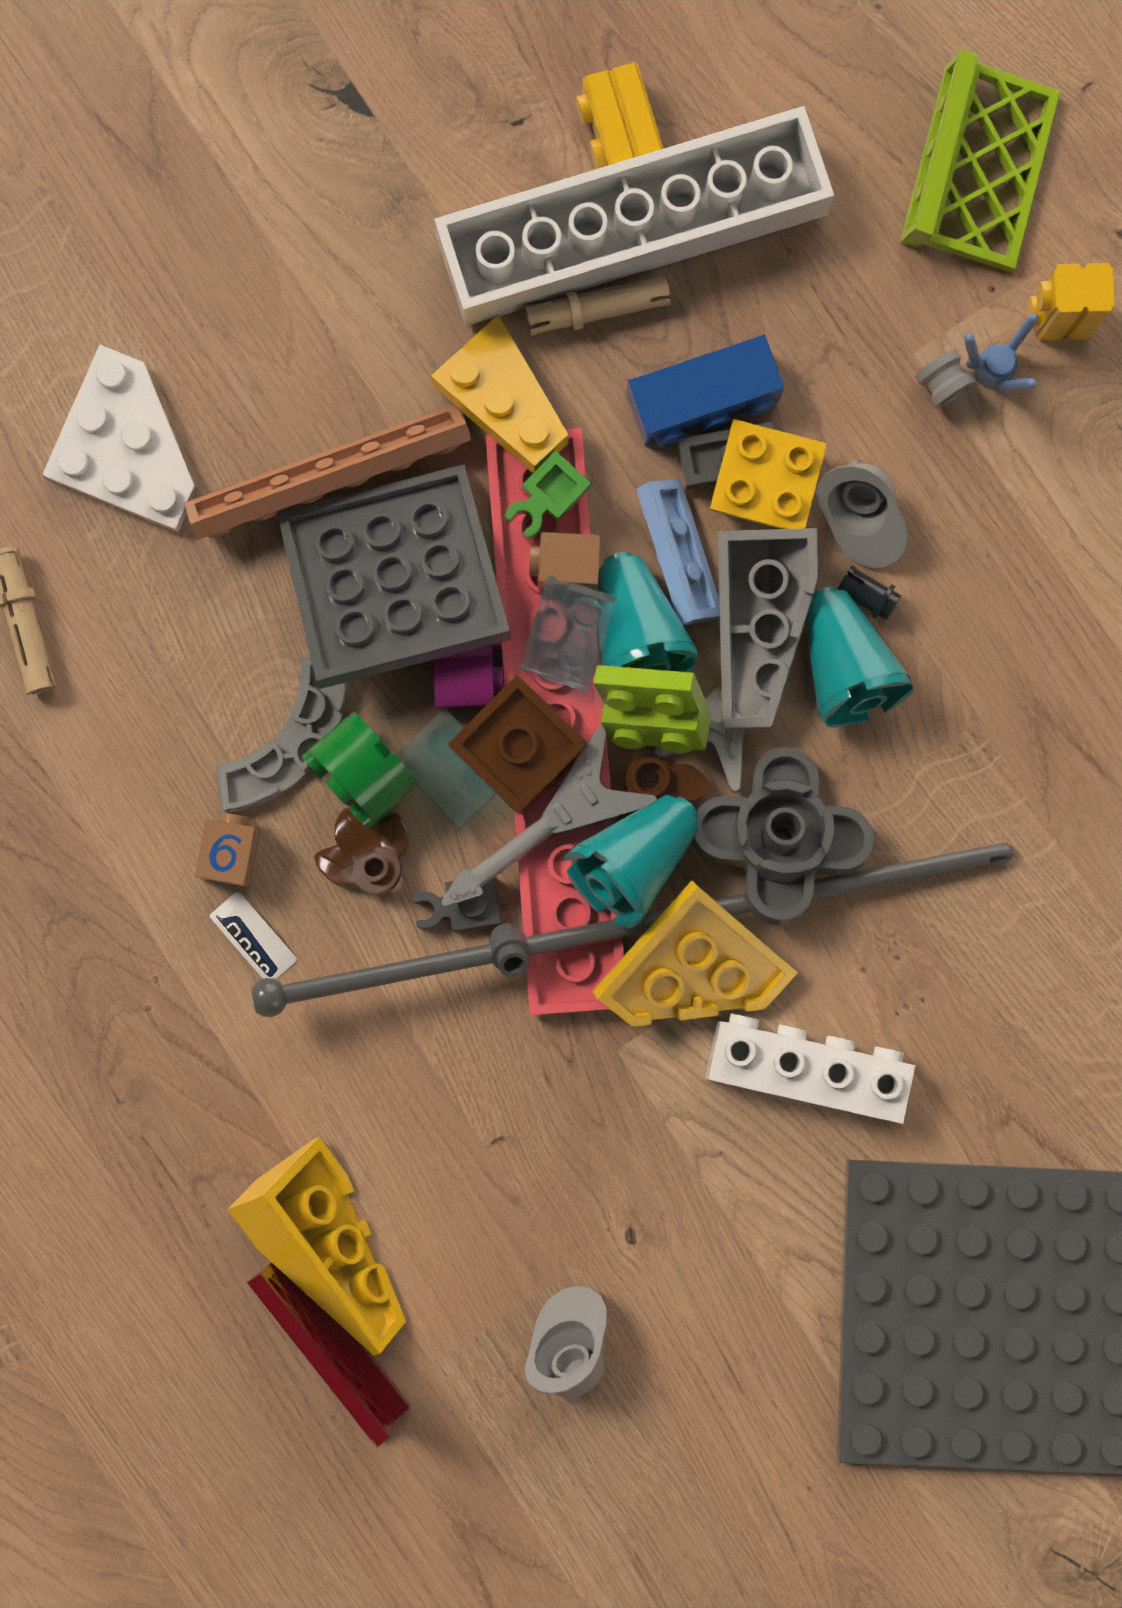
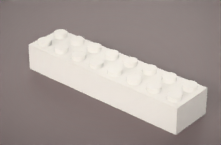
[434,106,834,327]

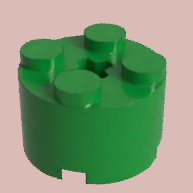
[302,712,418,830]

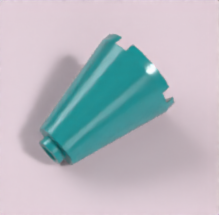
[598,552,699,672]
[805,587,914,728]
[564,795,699,929]

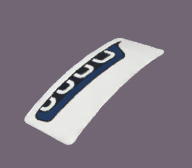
[210,891,297,979]

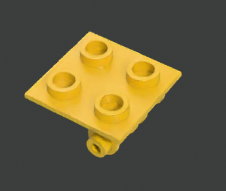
[709,419,827,529]

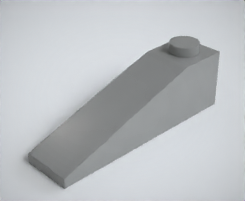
[718,528,818,728]

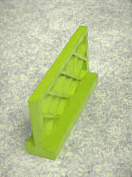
[900,49,1060,272]

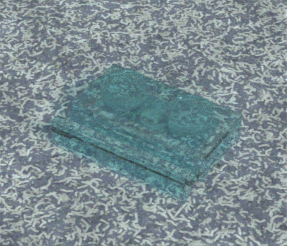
[519,575,618,692]
[395,708,497,828]

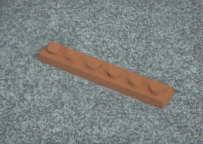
[184,405,471,540]

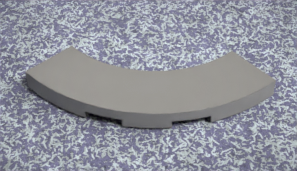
[216,656,350,814]

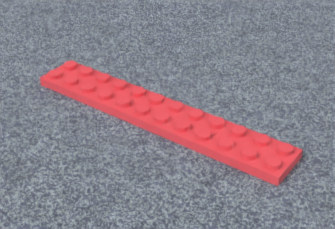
[485,428,624,1015]

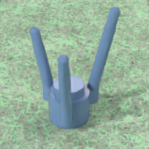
[964,313,1038,395]

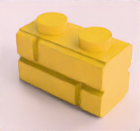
[576,62,664,169]
[1027,263,1115,341]

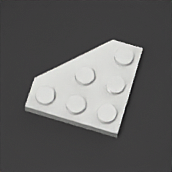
[42,344,197,533]

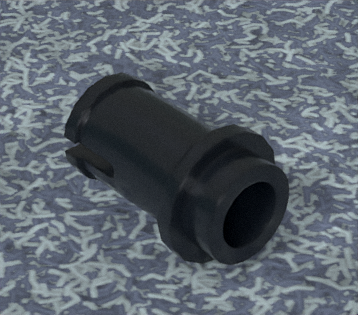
[837,565,902,620]

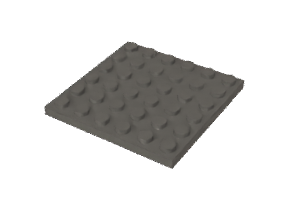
[837,1159,1122,1475]

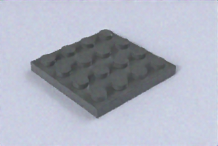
[277,465,511,689]

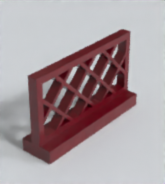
[247,1262,411,1447]

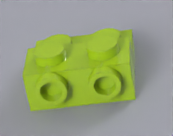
[593,665,712,754]

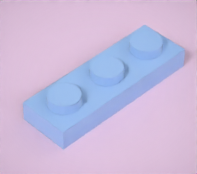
[636,479,720,625]

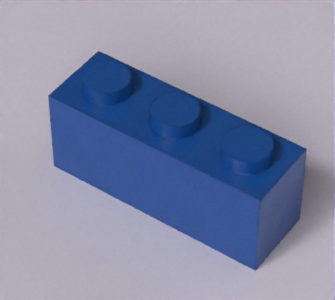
[626,334,784,448]

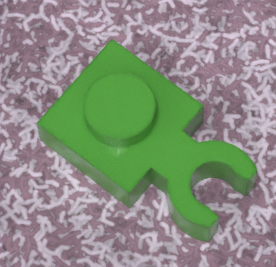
[505,450,591,541]

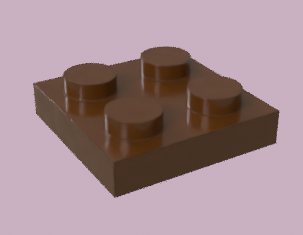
[448,675,588,815]

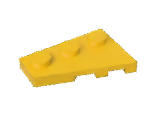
[431,315,569,473]

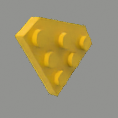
[592,881,798,1027]

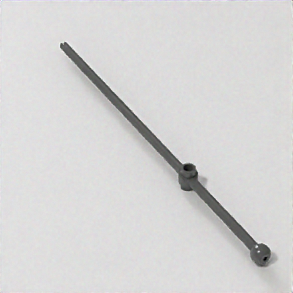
[251,843,1013,1017]

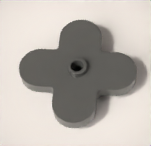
[692,748,874,925]

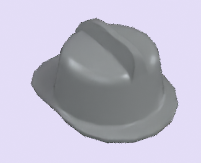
[816,459,908,568]
[525,1286,607,1404]

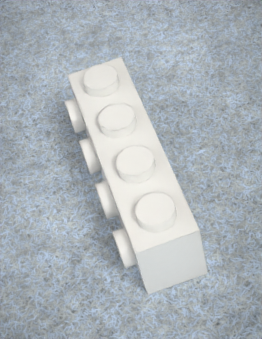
[705,1014,915,1124]

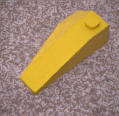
[227,1137,406,1356]

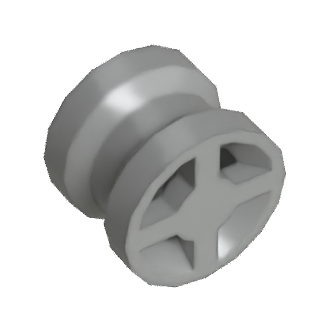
[915,349,976,409]

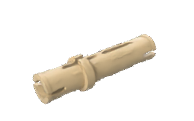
[524,275,671,336]
[0,547,57,695]

